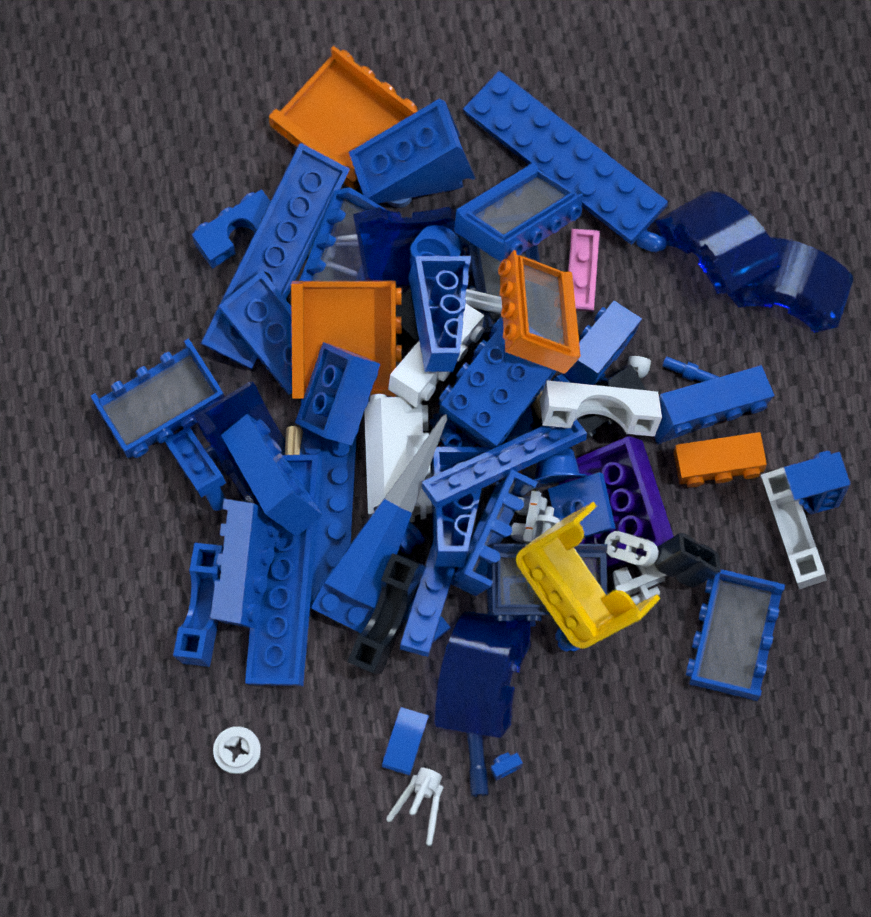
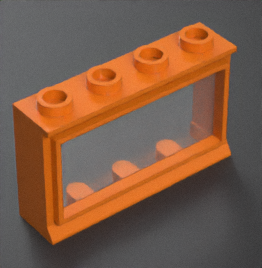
[498,250,581,374]

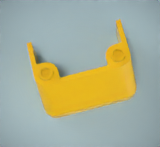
[516,501,660,648]

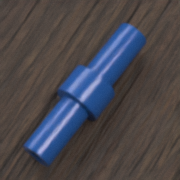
[662,356,719,382]

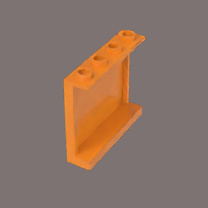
[269,46,417,190]
[291,281,402,399]

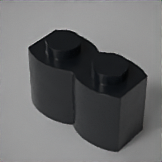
[654,533,721,588]

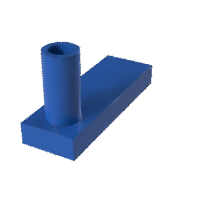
[164,426,226,511]

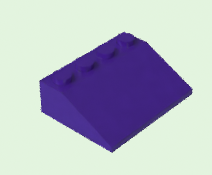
[559,436,674,574]

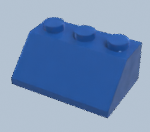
[295,342,380,445]

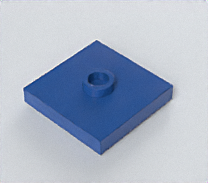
[548,473,616,539]

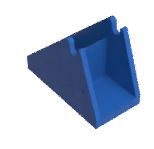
[349,98,475,204]

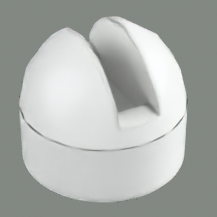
[627,356,651,378]

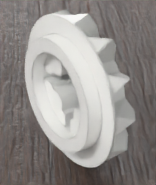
[213,727,260,774]

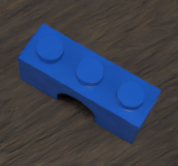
[192,189,270,269]

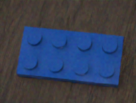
[217,270,292,395]

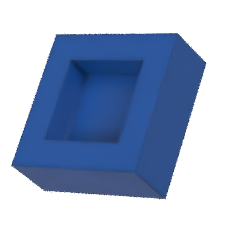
[491,752,523,781]

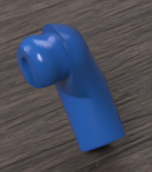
[636,229,666,252]

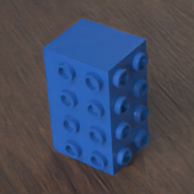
[438,317,557,450]

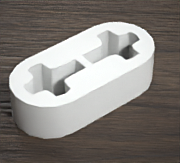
[605,531,658,567]

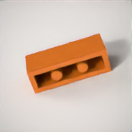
[674,432,767,488]

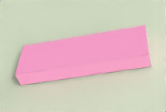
[568,229,600,312]

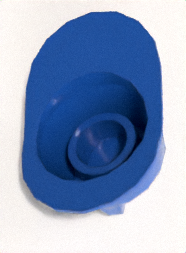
[410,225,462,267]
[534,448,587,489]

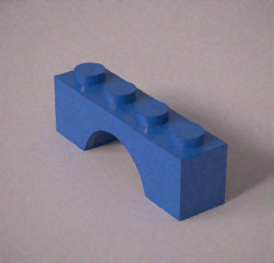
[173,543,224,667]

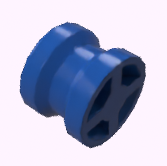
[399,521,425,556]

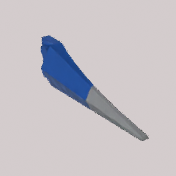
[310,415,447,633]

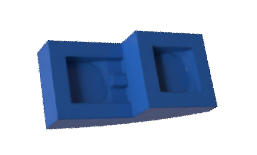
[382,707,429,775]

